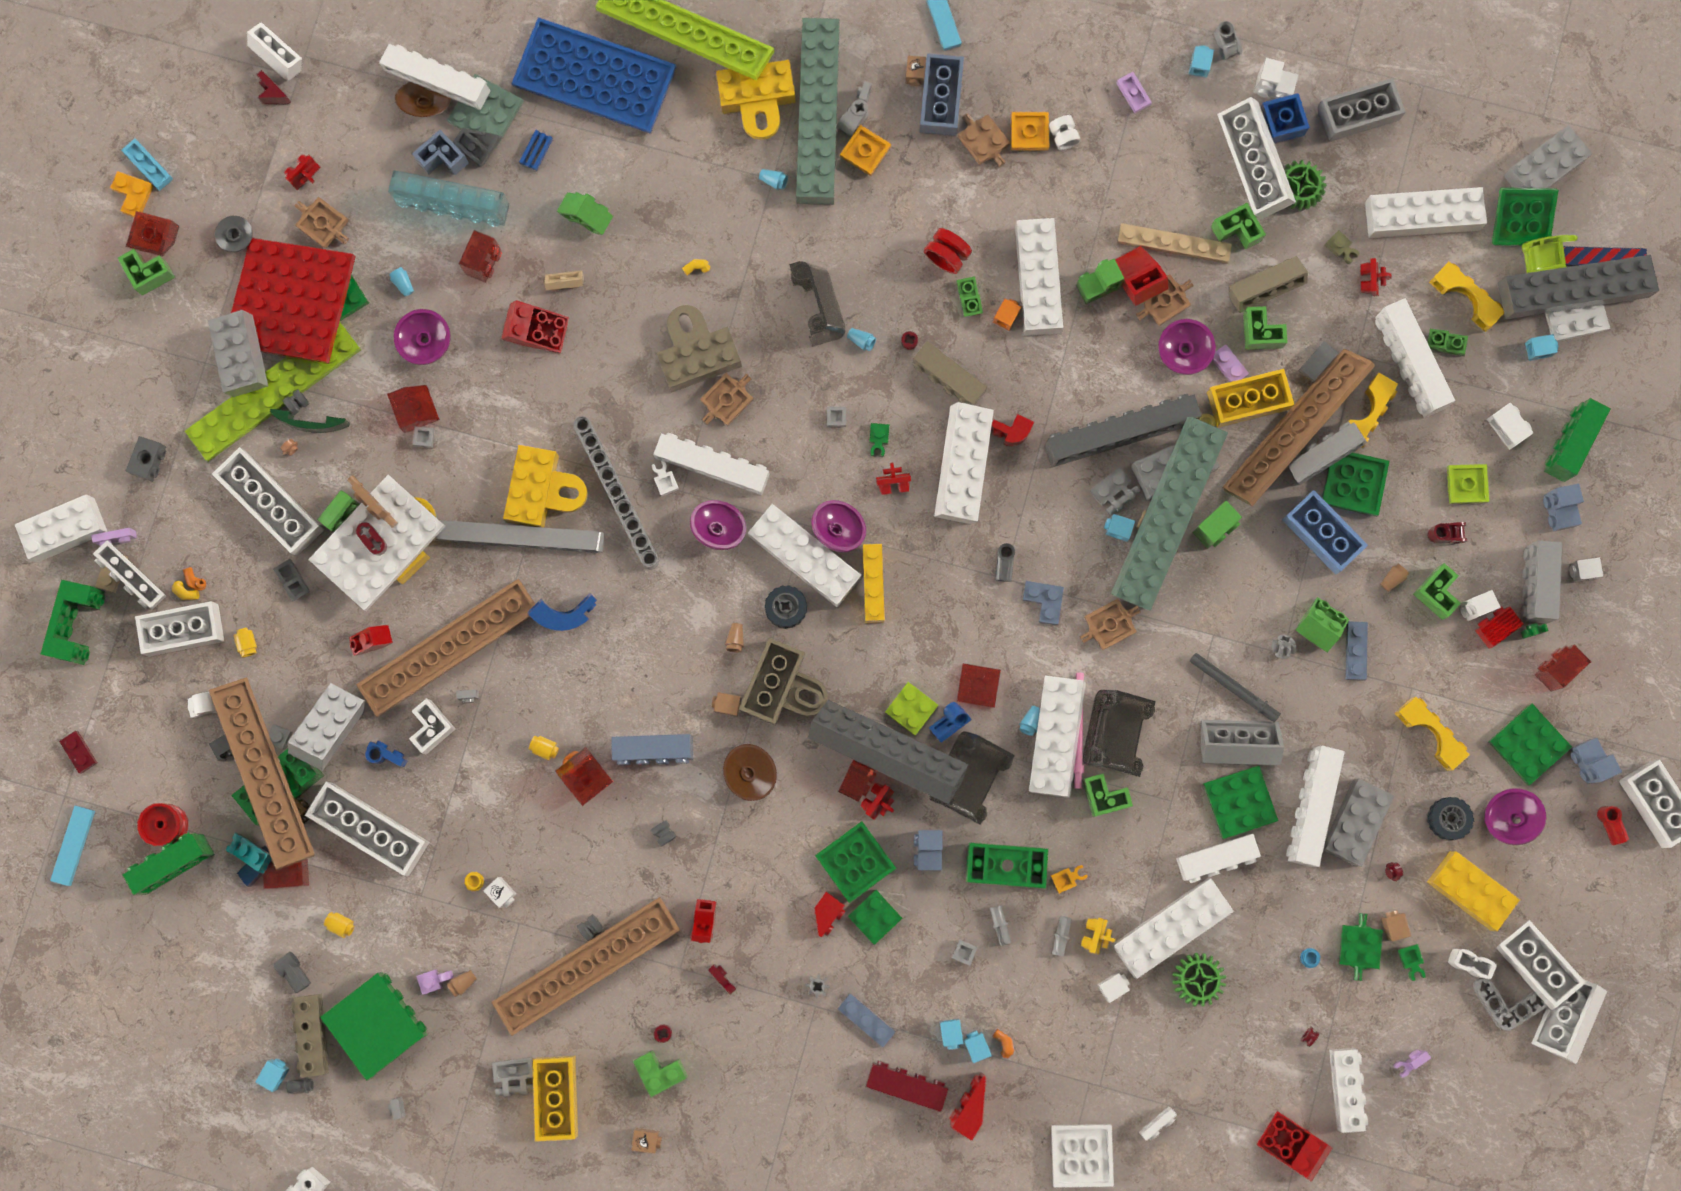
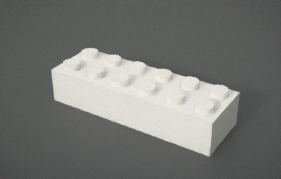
[1217,97,1296,219]
[1365,187,1487,238]
[1015,218,1063,336]
[1375,298,1455,418]
[934,402,994,524]
[212,447,324,557]
[748,504,861,608]
[1029,676,1086,798]
[1286,746,1345,867]
[305,782,430,876]
[1112,878,1234,979]

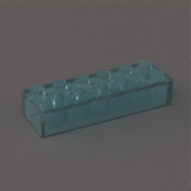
[388,170,510,227]

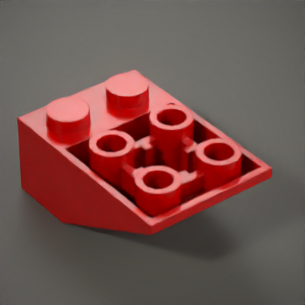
[1115,246,1169,306]
[501,300,569,353]
[949,1072,986,1141]
[1256,1111,1333,1182]

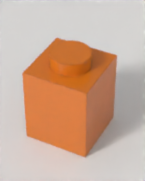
[993,298,1021,331]

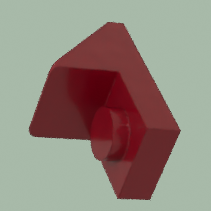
[256,70,291,105]

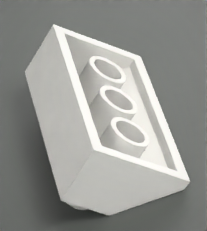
[1531,979,1607,1064]

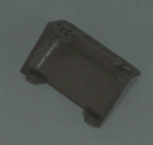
[789,261,845,347]
[1082,690,1156,777]
[929,731,1015,825]

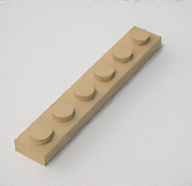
[1117,223,1232,264]

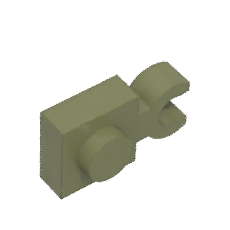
[1325,230,1360,264]

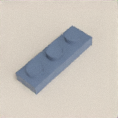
[1346,621,1368,680]
[838,993,895,1047]

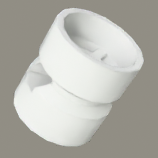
[1049,115,1081,150]

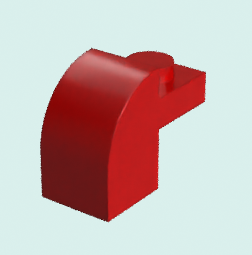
[991,414,1034,446]
[691,899,717,943]

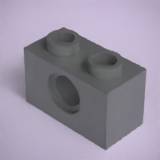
[126,436,166,482]

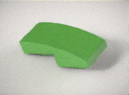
[956,276,983,317]
[1427,329,1468,356]

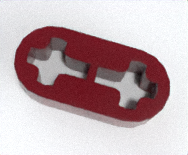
[356,522,387,556]

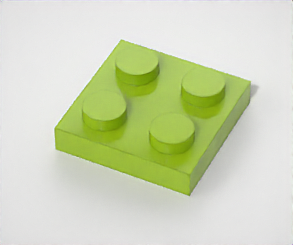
[1447,464,1489,504]
[885,682,939,736]

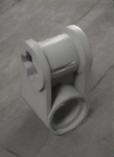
[1214,21,1242,60]
[837,99,868,137]

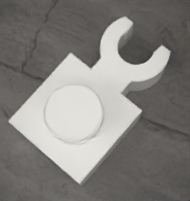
[652,460,679,496]

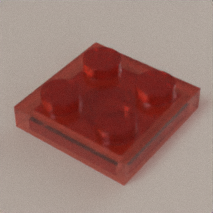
[956,663,1001,708]

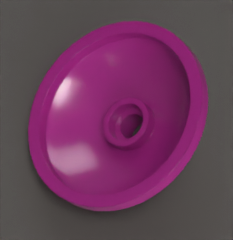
[394,309,451,365]
[1158,319,1216,375]
[690,500,747,550]
[811,500,866,552]
[1485,788,1547,845]

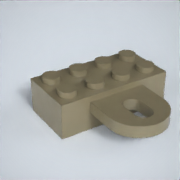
[657,305,742,393]
[739,638,827,726]

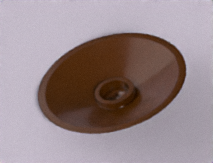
[395,81,451,117]
[723,744,777,801]

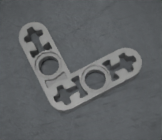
[1473,978,1547,1031]

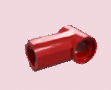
[1597,806,1629,845]

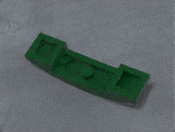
[270,409,350,433]

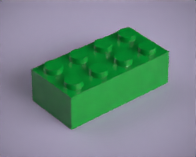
[1544,398,1611,482]
[122,832,215,895]

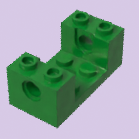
[40,579,105,665]
[231,748,325,826]
[965,843,1048,888]

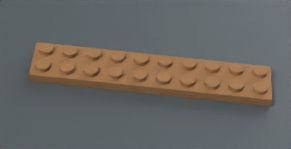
[1222,349,1375,506]
[356,579,535,717]
[209,677,315,870]
[492,897,681,1036]

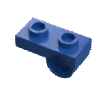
[929,702,971,743]
[365,740,408,767]

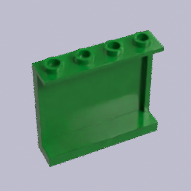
[320,972,428,1081]

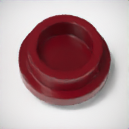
[1385,862,1403,882]

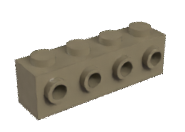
[1229,256,1308,313]
[913,341,987,406]
[291,994,329,1078]

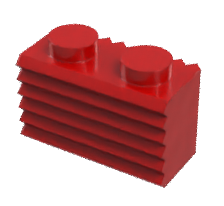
[1475,606,1524,649]

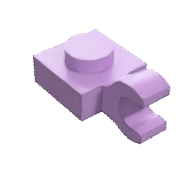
[417,969,454,995]
[1393,1050,1431,1077]

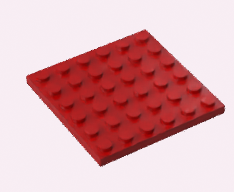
[231,238,356,364]

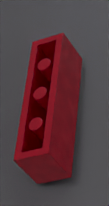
[865,1060,949,1112]

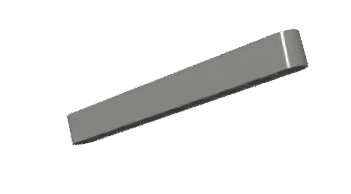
[574,416,659,570]
[434,520,604,553]

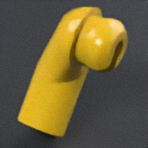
[682,259,711,275]
[171,581,200,600]

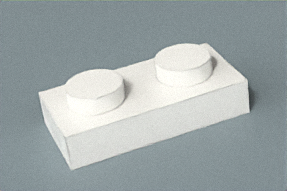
[1139,1107,1176,1141]

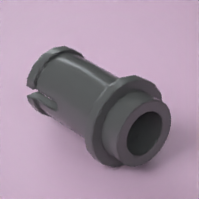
[286,1077,314,1093]

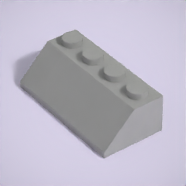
[1288,422,1367,484]
[1201,720,1284,765]

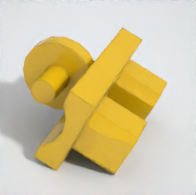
[1081,917,1116,955]

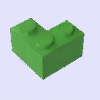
[556,192,613,235]
[1211,203,1266,250]
[118,249,175,296]
[1076,259,1124,304]
[1243,306,1288,350]
[1413,563,1461,620]
[1082,774,1133,817]
[633,1050,688,1097]

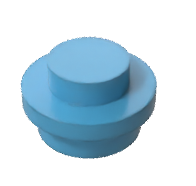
[1300,948,1320,968]

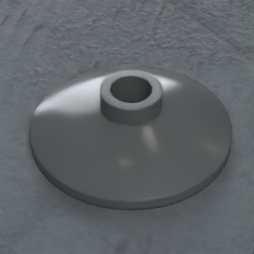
[215,215,253,252]

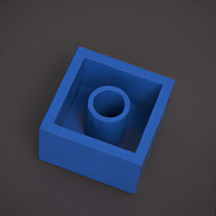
[1261,93,1310,144]

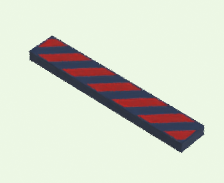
[1563,246,1647,267]

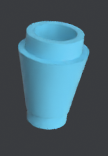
[759,169,788,190]
[389,267,414,297]
[847,328,876,351]
[1019,706,1040,736]

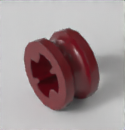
[901,331,918,350]
[654,1024,672,1043]
[1301,1027,1320,1047]

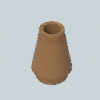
[1380,564,1409,592]
[725,623,744,653]
[446,970,477,997]

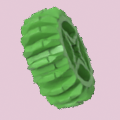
[1283,159,1327,211]
[1172,953,1226,1007]

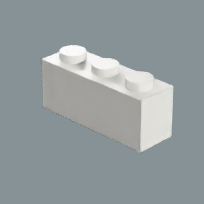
[247,23,302,81]

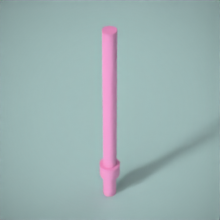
[1074,673,1084,789]

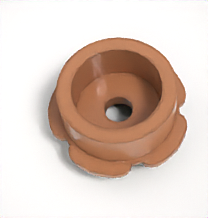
[280,438,298,456]

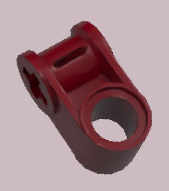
[1428,522,1468,544]

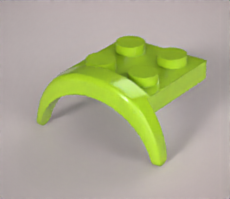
[1522,235,1578,273]

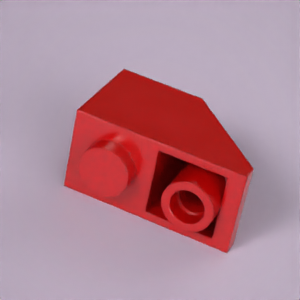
[349,625,393,656]
[814,891,846,938]

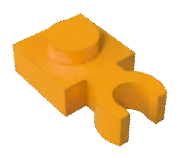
[1050,865,1088,894]

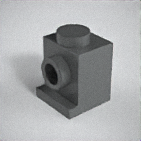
[209,735,233,762]

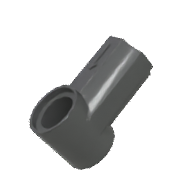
[995,543,1015,582]
[273,951,311,994]

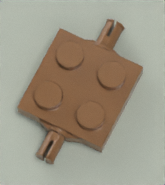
[958,113,1010,167]
[295,196,349,249]
[1136,274,1194,326]
[700,373,754,426]
[347,475,398,528]
[1080,599,1141,651]

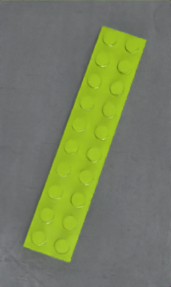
[595,0,774,80]
[185,322,361,462]

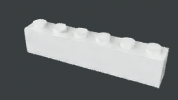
[379,44,490,110]
[653,433,770,495]

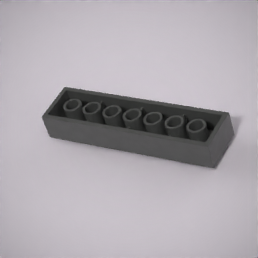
[1497,255,1659,319]
[1045,394,1202,468]
[808,700,968,804]

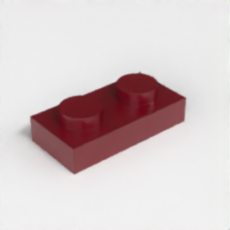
[59,730,98,774]

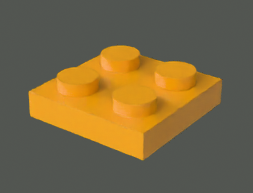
[1011,112,1049,150]
[840,125,891,176]

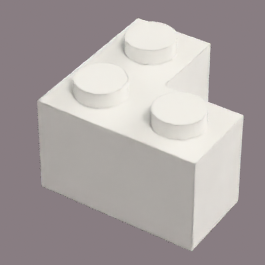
[1253,58,1298,99]
[409,698,455,755]

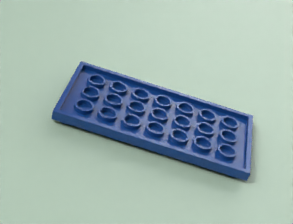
[512,17,677,134]

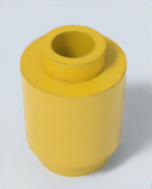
[233,628,257,658]
[529,736,559,761]
[324,912,355,938]

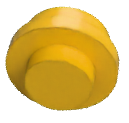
[464,872,484,891]

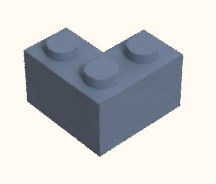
[412,130,469,175]
[1543,483,1584,532]
[1570,738,1622,784]
[914,830,943,870]

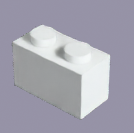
[1486,403,1533,450]
[1460,590,1501,621]

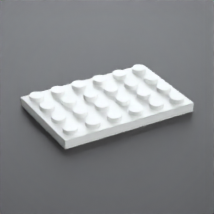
[309,475,445,611]

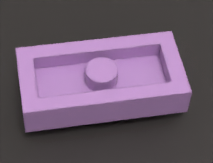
[1116,72,1152,114]
[1212,344,1249,382]
[91,528,137,546]

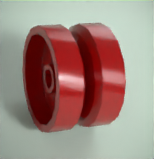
[924,228,972,274]
[137,803,188,846]

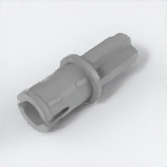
[990,905,1011,946]
[1052,916,1072,956]

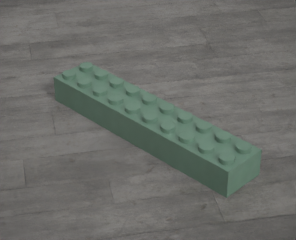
[796,18,840,205]
[1111,417,1228,611]

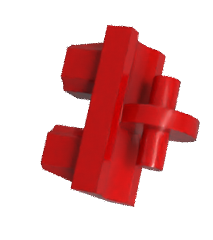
[284,154,321,190]
[1360,258,1392,296]
[876,462,911,495]
[860,783,895,820]

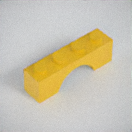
[1429,261,1504,332]
[1348,372,1398,451]
[863,544,885,624]
[1394,697,1470,771]

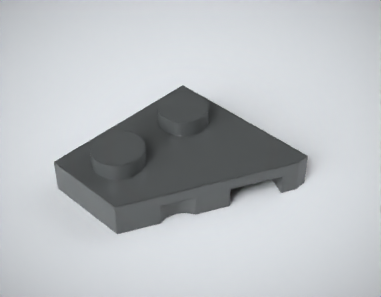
[453,128,502,166]

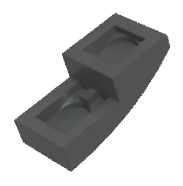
[1298,341,1338,383]
[273,559,310,601]

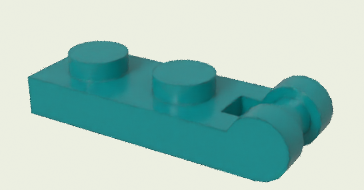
[225,833,272,874]

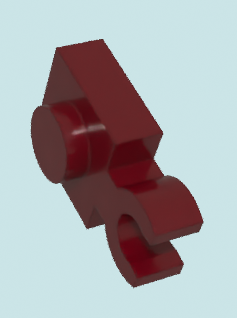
[708,964,736,995]

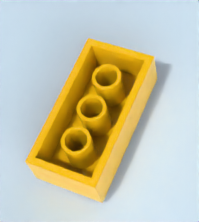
[1207,369,1295,428]
[1427,851,1520,931]
[533,1056,578,1141]

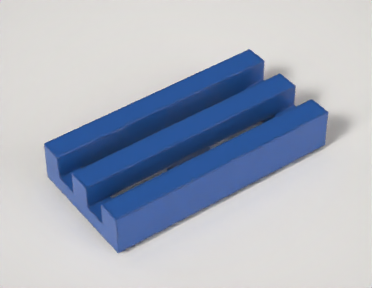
[519,130,553,171]

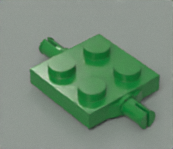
[1339,913,1383,981]

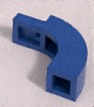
[528,593,597,631]

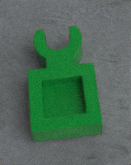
[869,423,890,457]
[1521,623,1549,639]
[1397,944,1426,981]

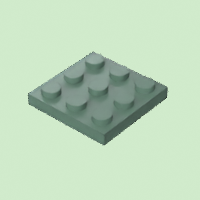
[447,74,524,148]

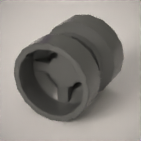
[283,389,310,415]
[650,820,677,847]
[577,914,604,941]

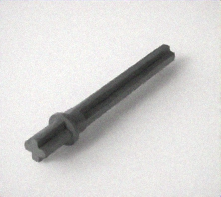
[1190,653,1281,723]

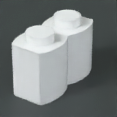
[1448,949,1496,979]

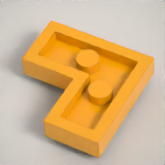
[110,171,154,219]

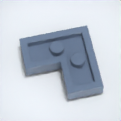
[1023,581,1064,625]

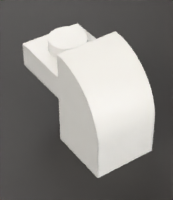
[187,692,217,718]

